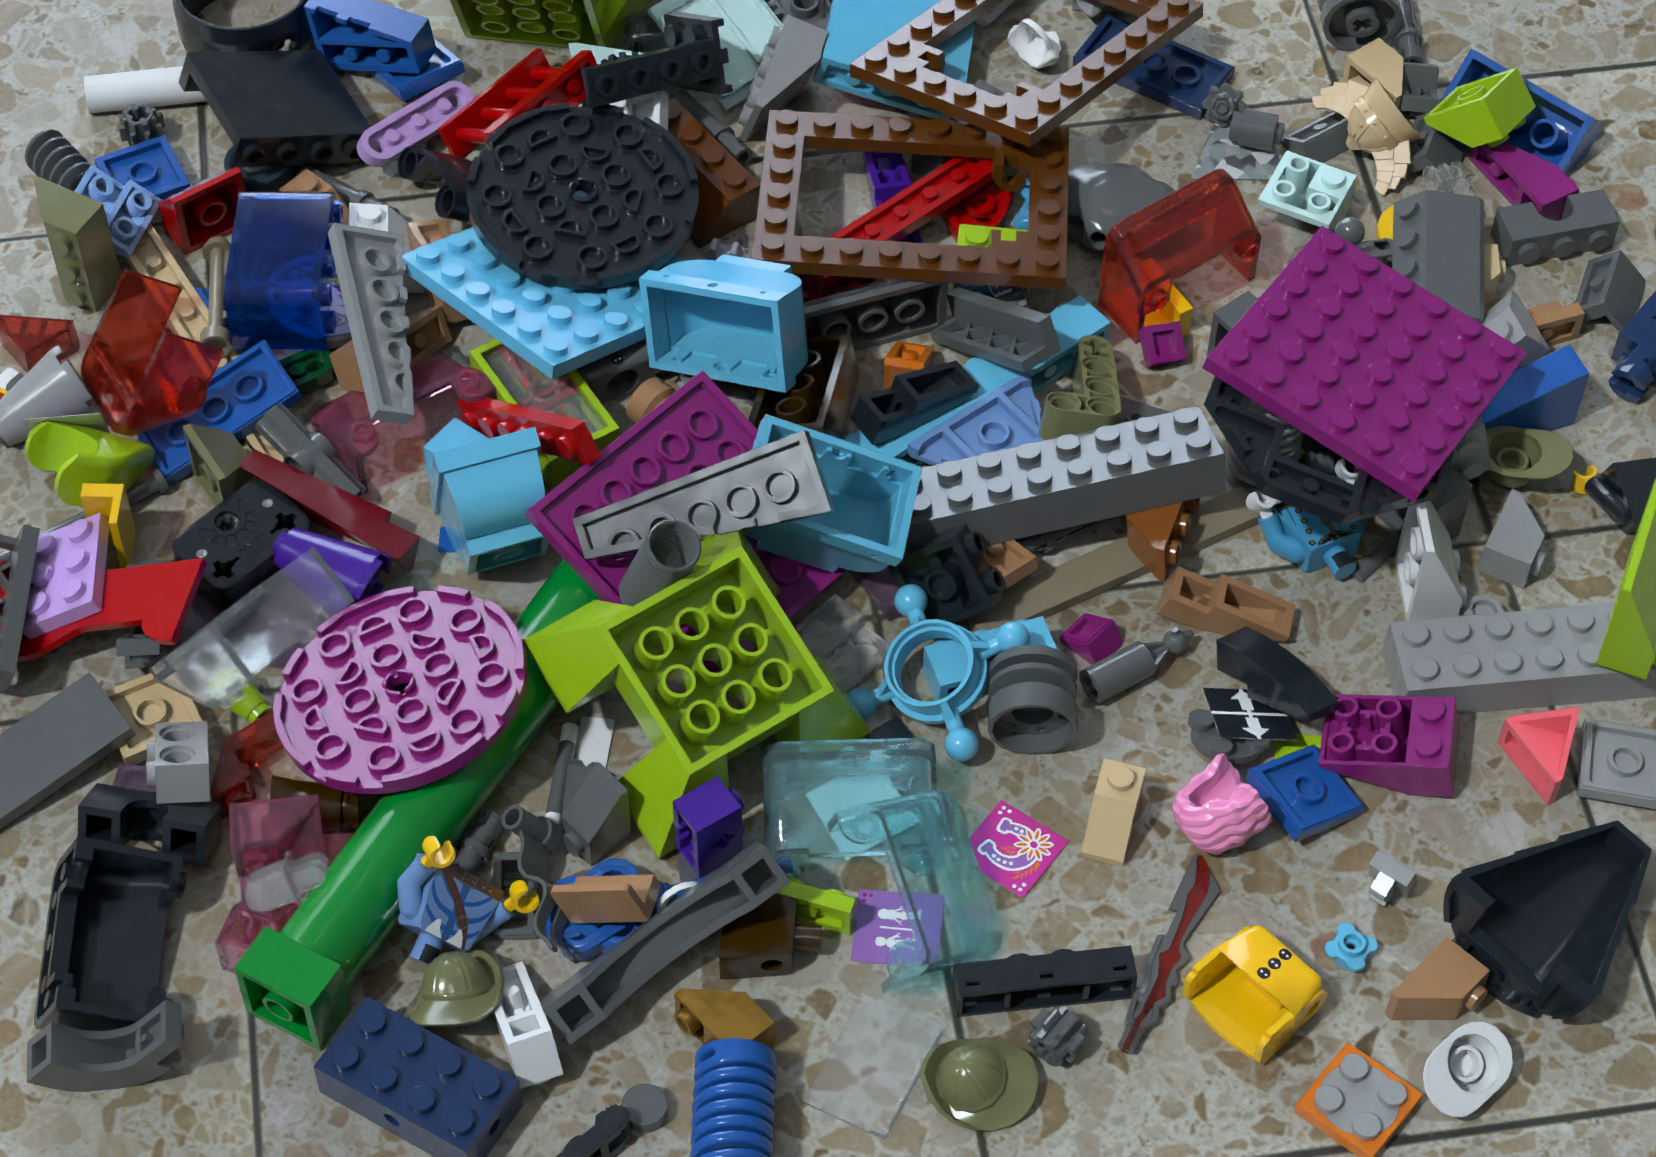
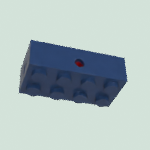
[313,997,523,1157]

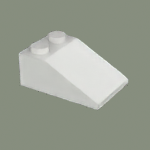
[1395,500,1467,621]

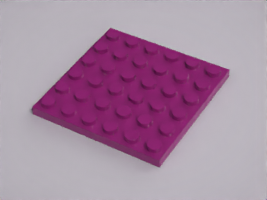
[1202,226,1527,503]
[525,370,847,687]

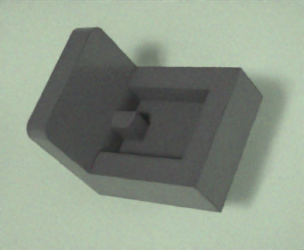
[1399,62,1439,117]

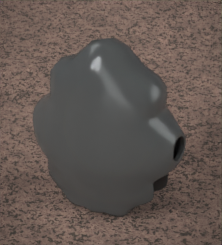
[1067,163,1189,251]

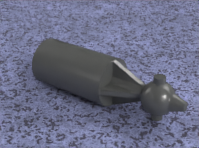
[1079,627,1194,704]

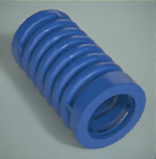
[689,1038,777,1157]

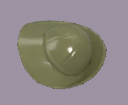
[403,949,505,1027]
[919,1038,1039,1132]

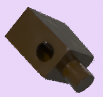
[719,894,822,980]

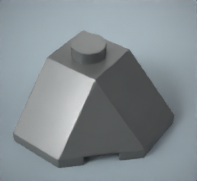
[562,759,632,867]

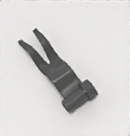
[501,805,578,964]

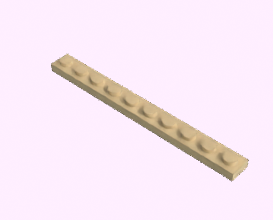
[125,223,283,462]

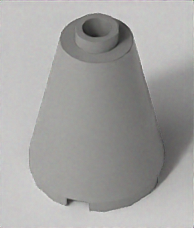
[0,345,102,446]

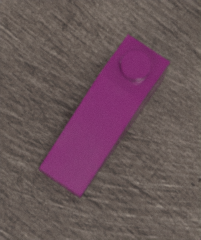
[1469,142,1579,221]

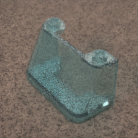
[762,738,940,878]

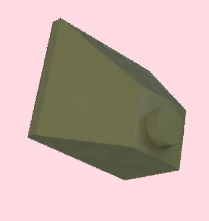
[182,423,254,507]

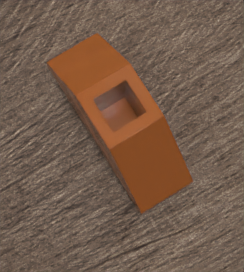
[1126,498,1200,580]

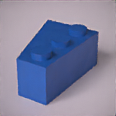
[304,0,437,74]

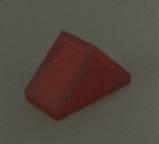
[0,315,80,373]

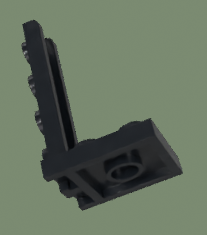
[581,12,733,108]

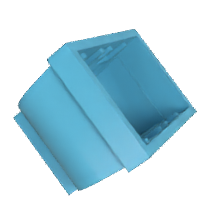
[639,254,808,393]
[742,414,922,573]
[429,427,549,575]

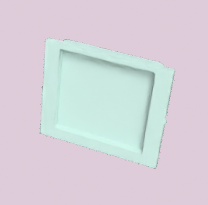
[648,0,782,113]

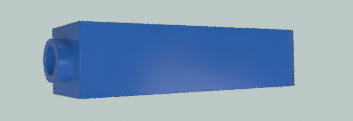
[1481,345,1590,431]

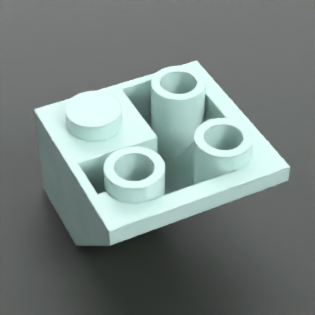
[1257,150,1357,231]

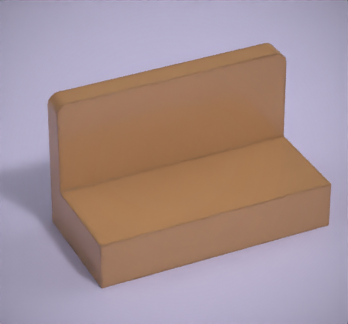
[1527,301,1585,346]
[550,874,661,923]

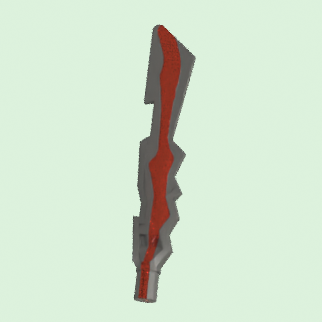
[1118,854,1221,1054]

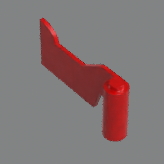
[0,558,207,662]

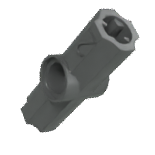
[255,403,366,497]

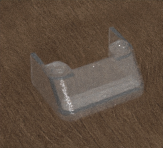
[148,547,355,711]

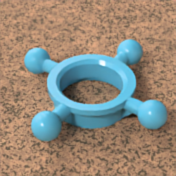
[847,584,1030,761]

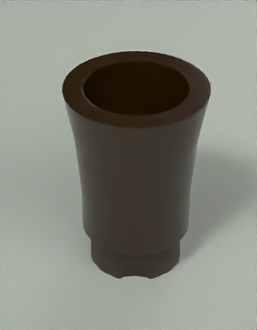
[269,775,360,836]

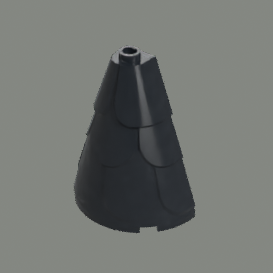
[1443,820,1652,1019]

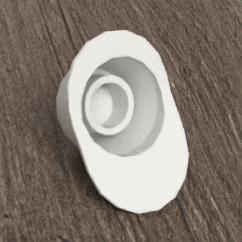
[1423,1022,1513,1117]

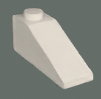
[492,961,563,1089]

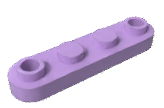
[357,81,475,167]

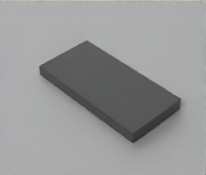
[0,672,136,830]

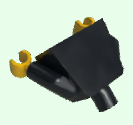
[1571,458,1656,534]

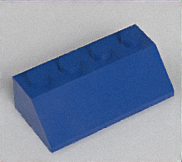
[1439,49,1605,175]

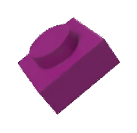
[1138,321,1187,368]

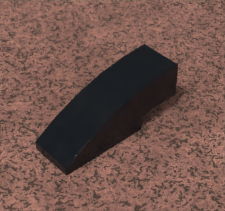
[850,360,979,445]
[1216,626,1339,723]

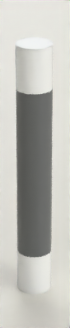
[545,722,579,827]

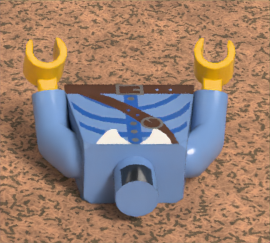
[397,836,540,967]

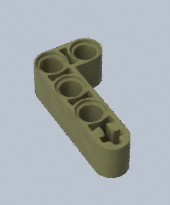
[1039,335,1121,440]

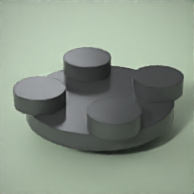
[1188,709,1271,764]

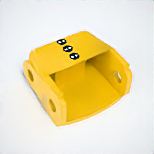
[1182,925,1328,1064]

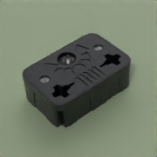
[172,478,310,611]

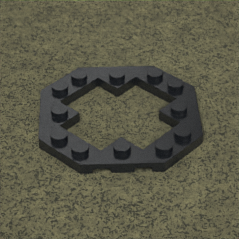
[1204,376,1455,525]

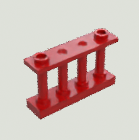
[437,48,598,157]

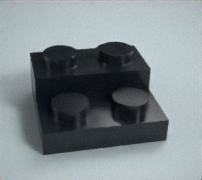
[888,523,1005,623]

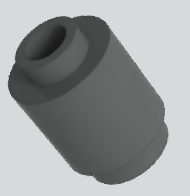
[1229,109,1285,151]

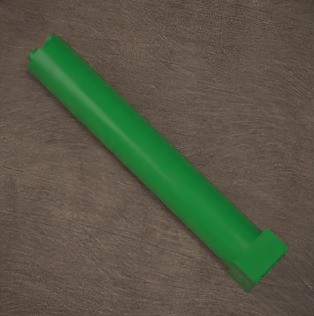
[235,559,602,1052]

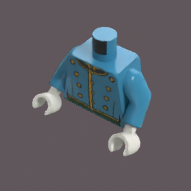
[1246,458,1366,579]

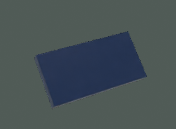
[1073,14,1235,120]

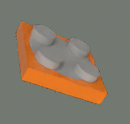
[1294,1042,1423,1157]

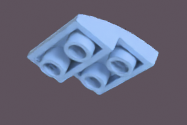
[74,165,161,258]

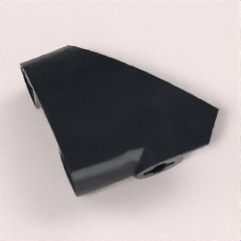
[398,146,473,223]

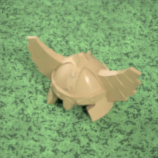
[1311,77,1422,197]

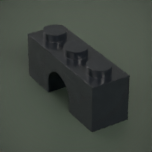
[77,783,222,865]

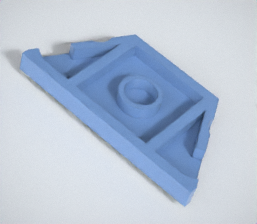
[908,372,1044,465]

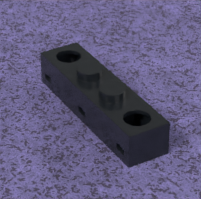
[952,945,1138,1017]

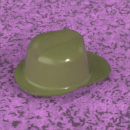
[1485,426,1573,488]

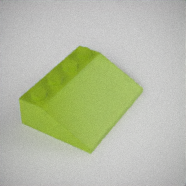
[1596,478,1656,680]

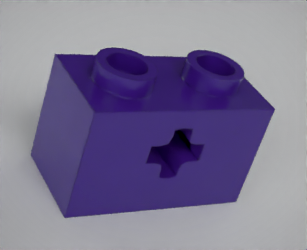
[673,776,745,878]

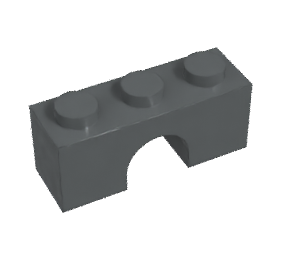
[1490,189,1620,266]

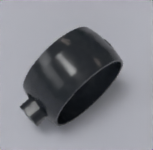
[172,0,316,53]

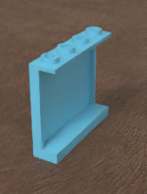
[813,0,976,119]

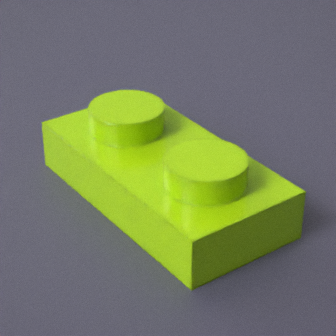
[775,877,856,935]

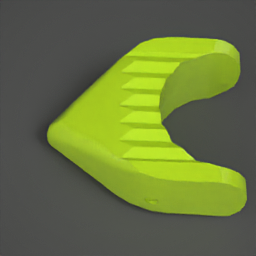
[25,421,155,506]

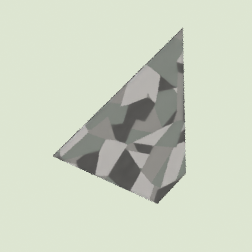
[1191,106,1281,180]

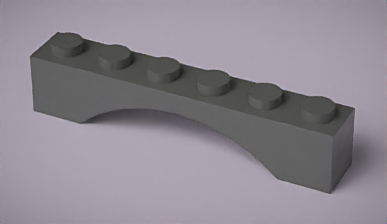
[539,841,791,1045]

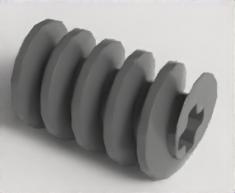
[25,129,91,191]

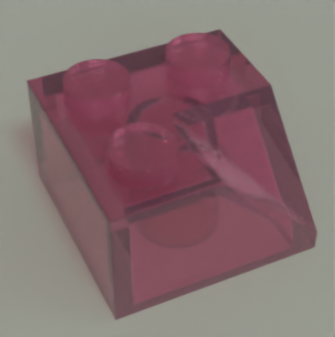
[229,794,330,896]

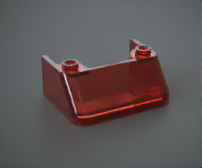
[1098,169,1261,344]
[81,268,224,437]

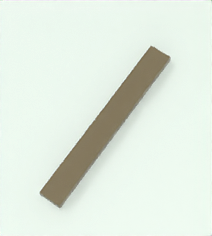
[966,486,1261,632]

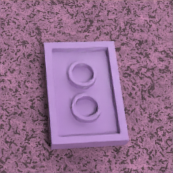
[23,512,109,640]

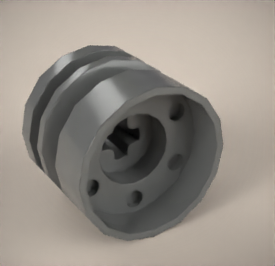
[988,645,1078,755]

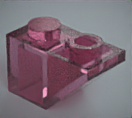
[215,892,299,974]

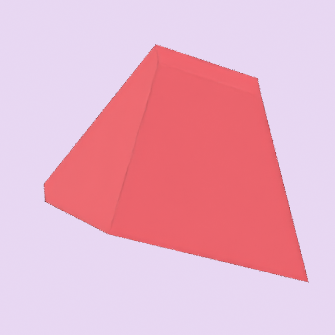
[1498,706,1581,806]

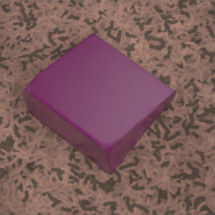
[1059,613,1123,665]

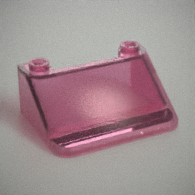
[311,354,497,495]

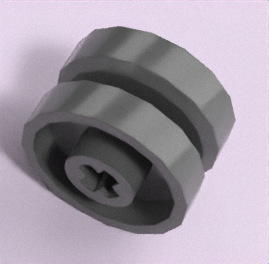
[1317,0,1402,51]

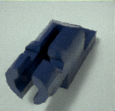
[1608,291,1656,403]

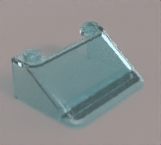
[827,790,1002,993]

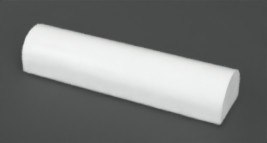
[84,66,206,114]

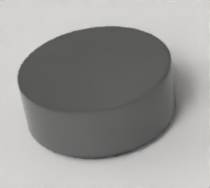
[621,1084,668,1132]

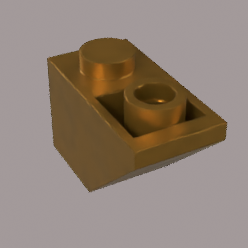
[674,988,775,1047]

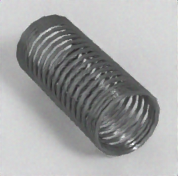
[619,520,702,606]

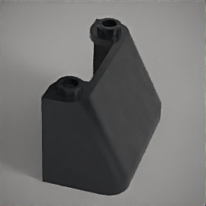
[34,836,186,1031]

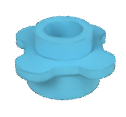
[1324,923,1377,972]

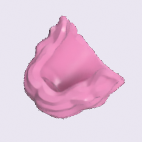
[1172,754,1272,855]

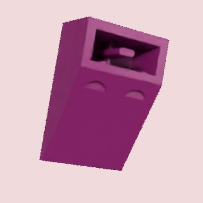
[1318,694,1460,797]

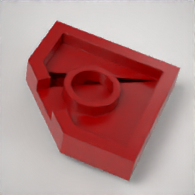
[940,180,1014,242]

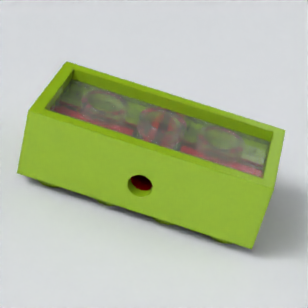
[469,339,620,489]

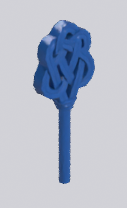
[545,855,794,961]

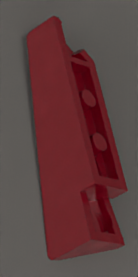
[239,449,420,572]

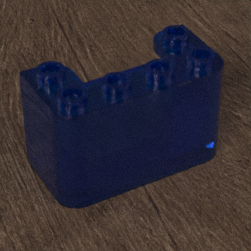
[224,192,343,350]

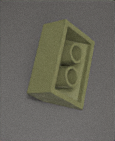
[34,177,123,312]

